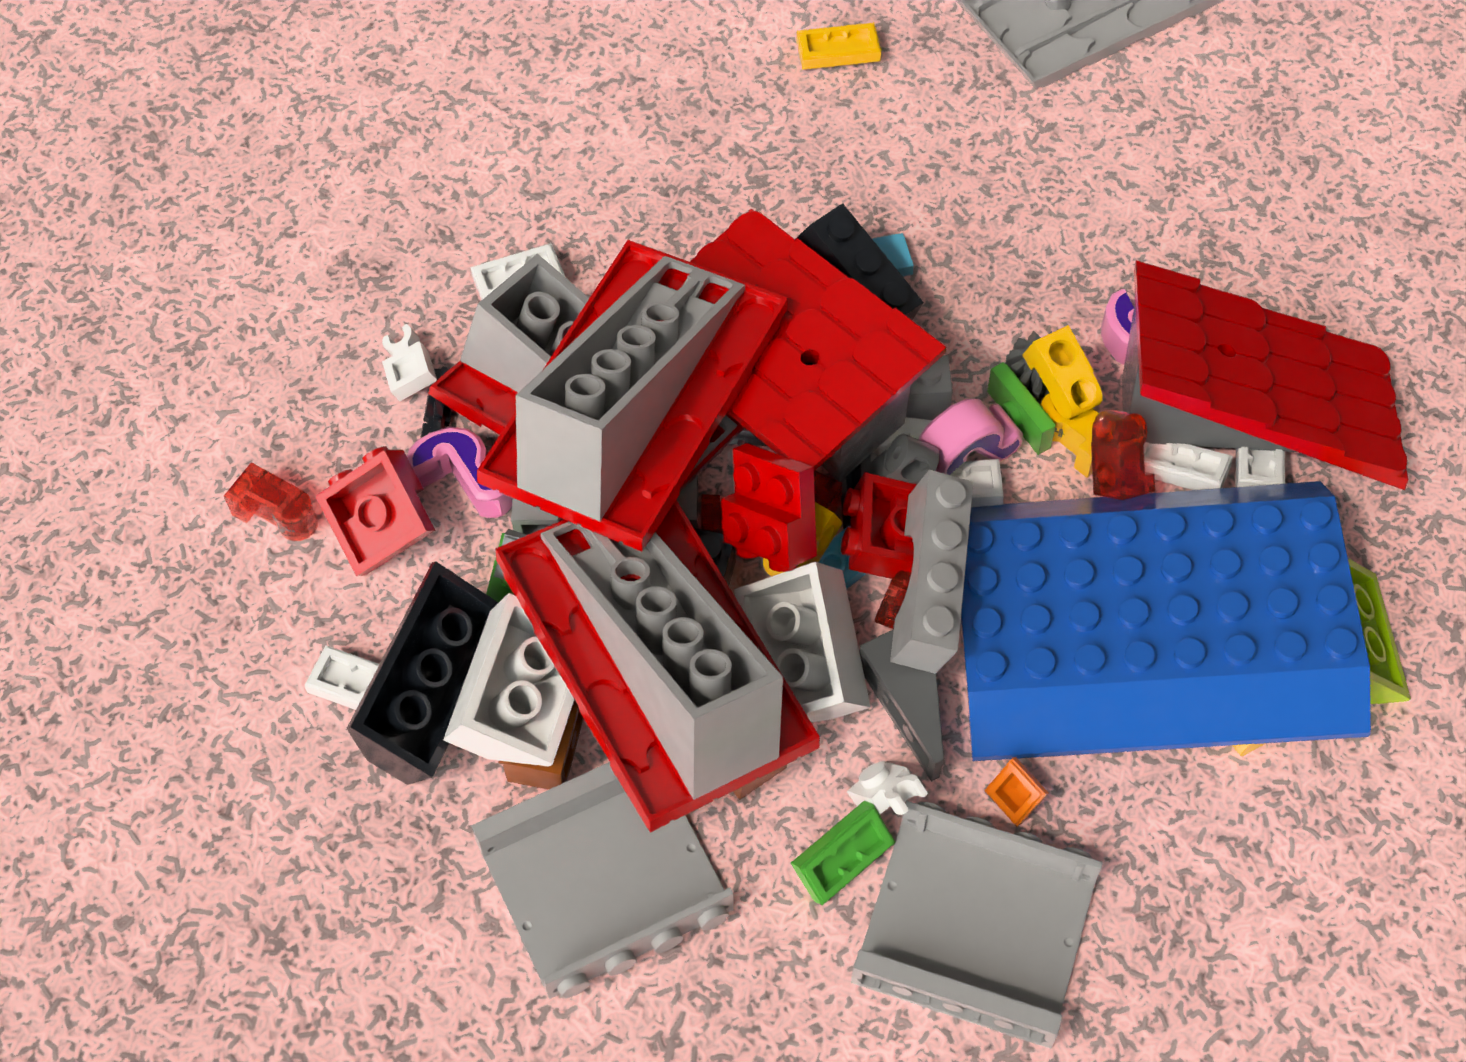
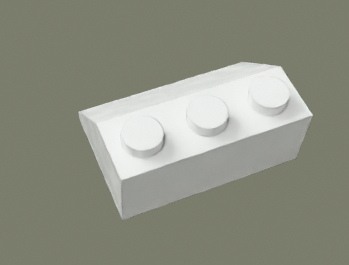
[734,562,871,722]
[443,593,574,766]

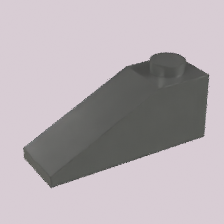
[859,629,944,782]

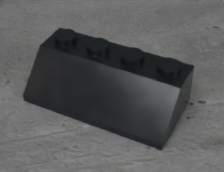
[346,561,498,785]

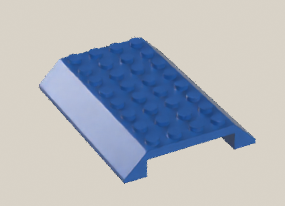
[961,481,1371,761]

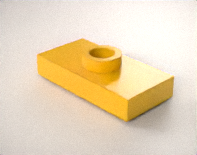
[796,22,881,70]

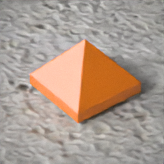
[984,757,1049,827]

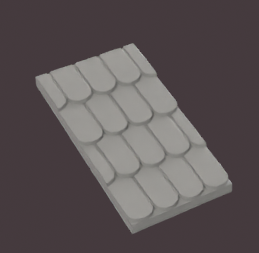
[956,0,1224,89]

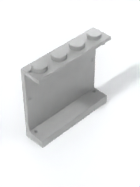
[471,762,734,1000]
[851,801,1103,1049]

